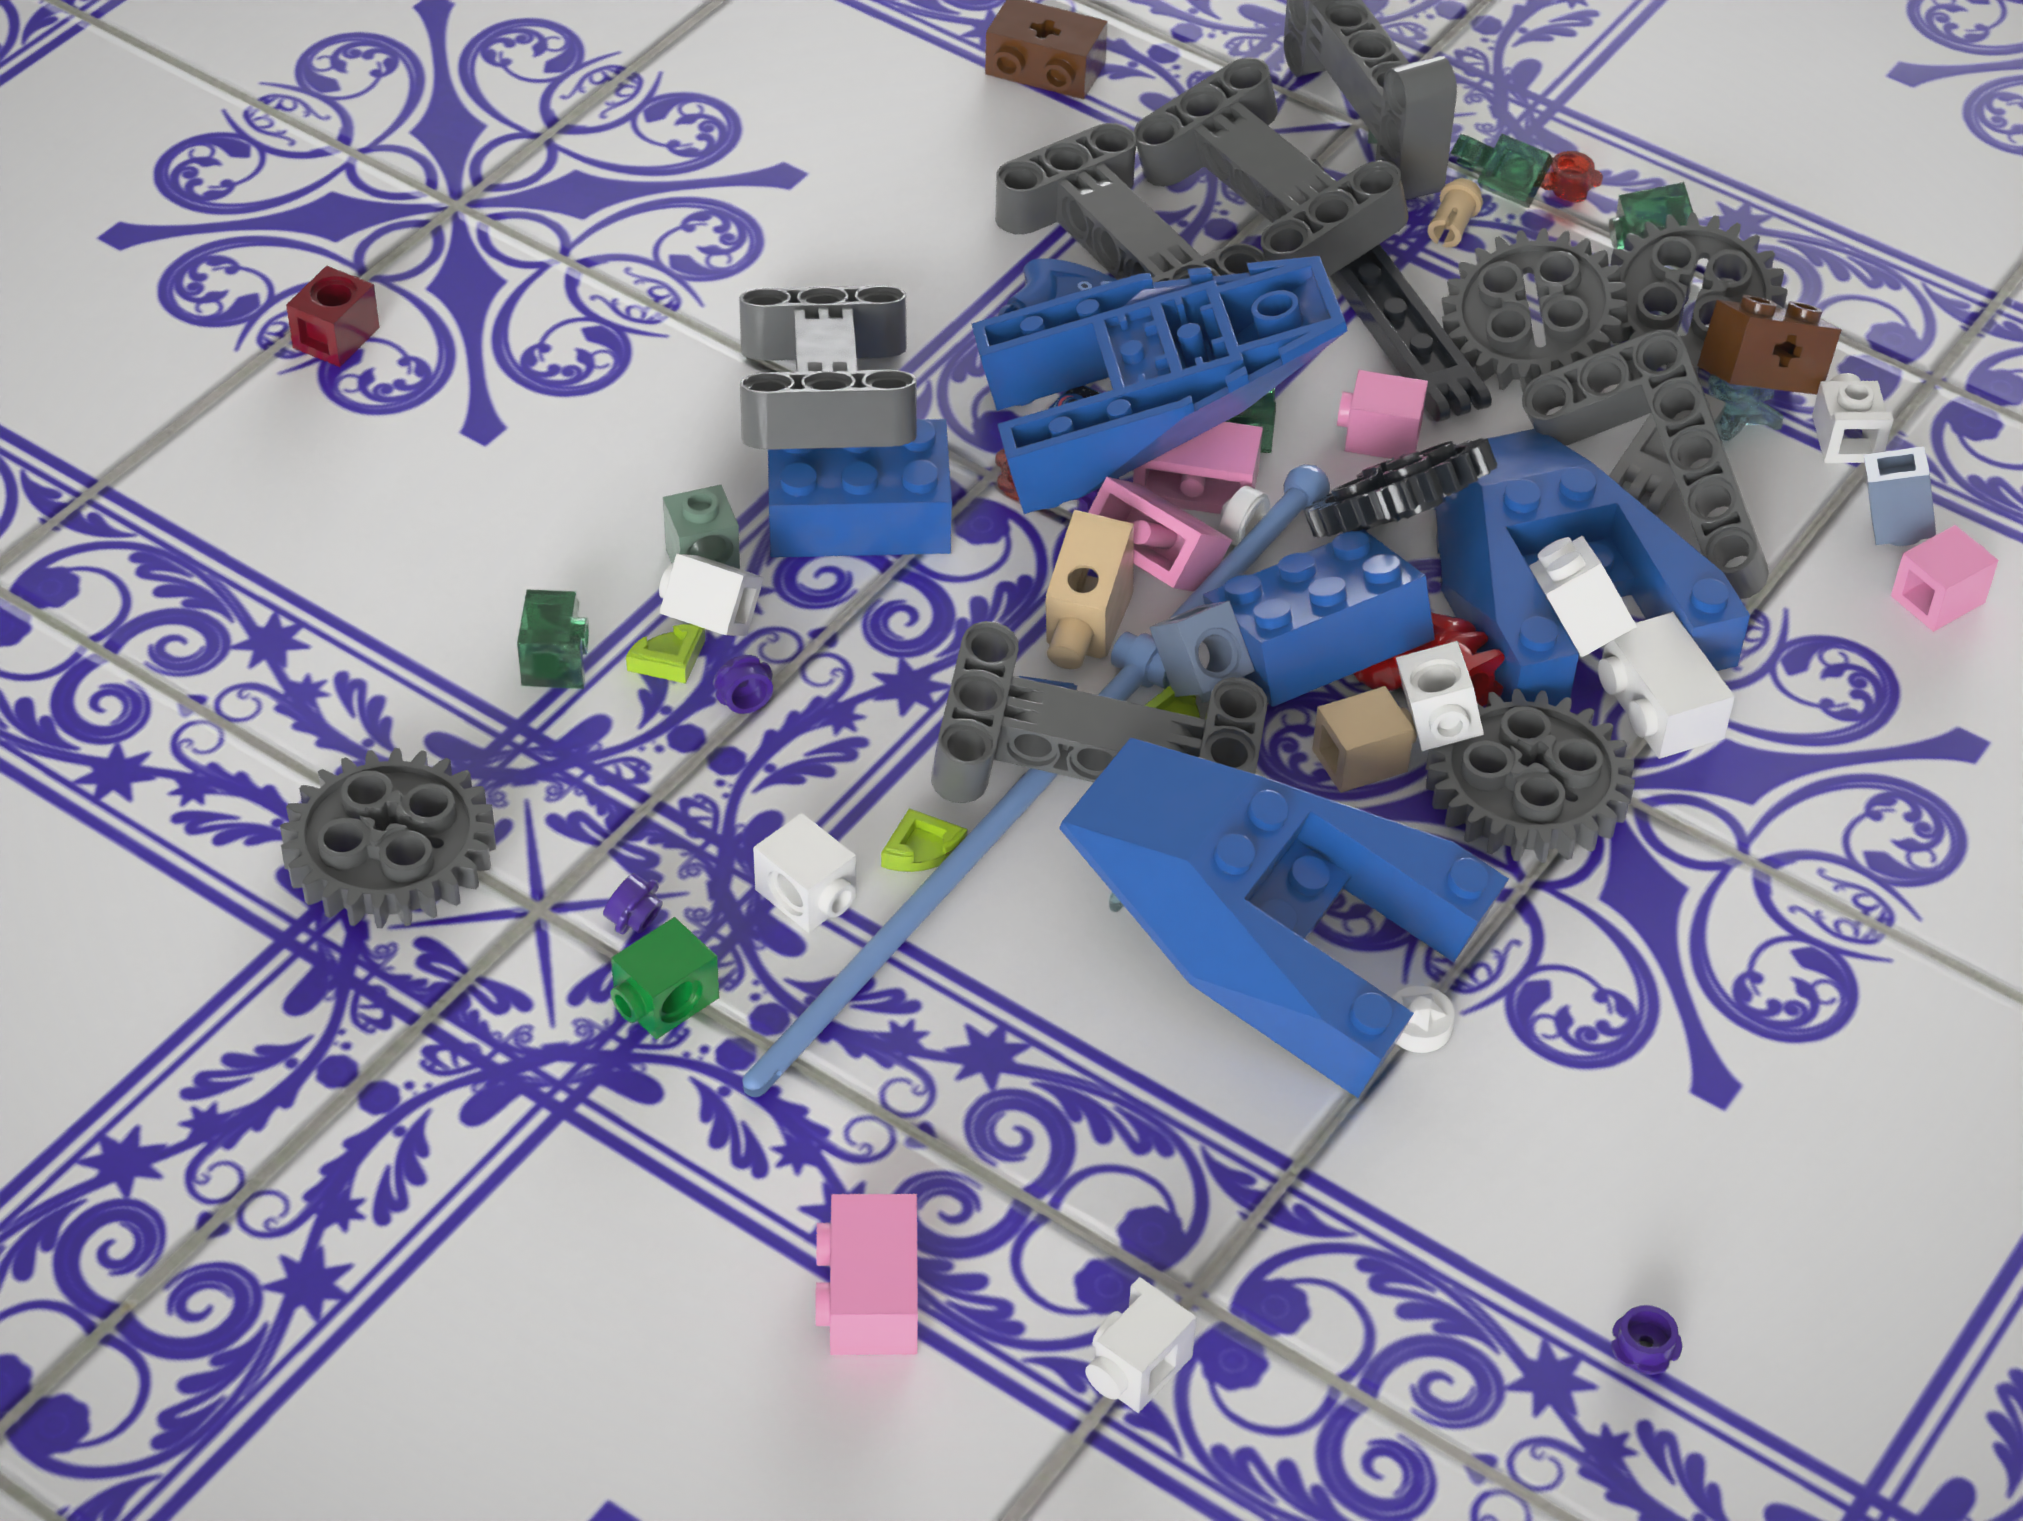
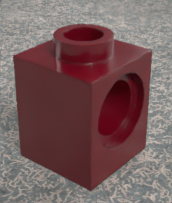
[286,265,380,367]

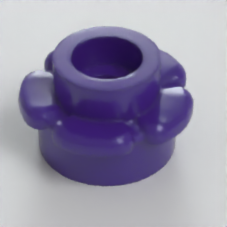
[713,655,773,714]
[603,873,663,935]
[1611,1305,1683,1374]

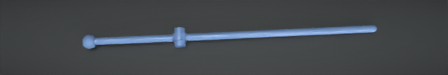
[742,464,1330,1097]

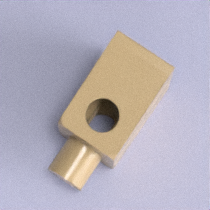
[1045,510,1134,669]

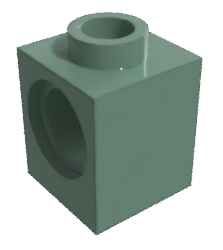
[663,484,740,569]

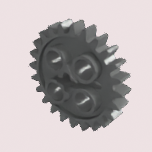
[1610,212,1788,381]
[1441,228,1628,393]
[1425,689,1635,863]
[280,748,496,928]

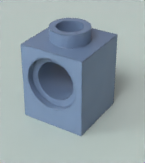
[1864,446,1936,546]
[1149,601,1255,703]

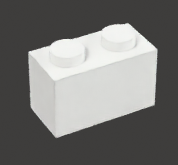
[1529,536,1637,657]
[1598,612,1735,759]

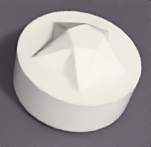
[1219,485,1270,546]
[1391,985,1455,1053]

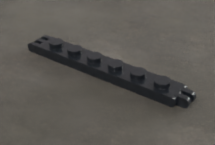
[1311,159,1492,422]

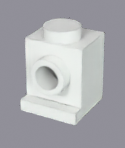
[1812,373,1894,463]
[1085,1277,1197,1413]

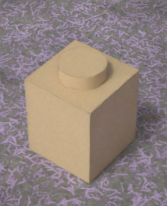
[1312,686,1417,793]

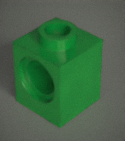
[610,917,719,1040]

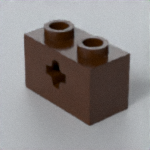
[985,0,1108,100]
[1697,295,1842,395]

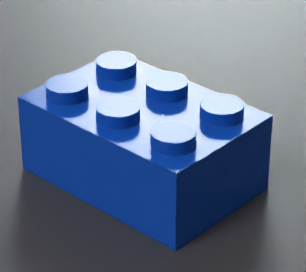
[768,419,952,558]
[1203,529,1435,707]

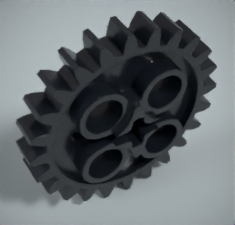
[1304,438,1497,539]

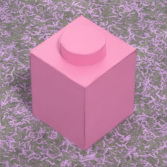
[1337,370,1428,459]
[1891,525,1998,632]

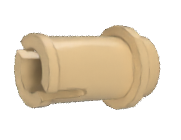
[1427,178,1483,248]

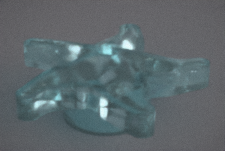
[1708,375,1784,441]

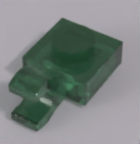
[1451,133,1553,208]

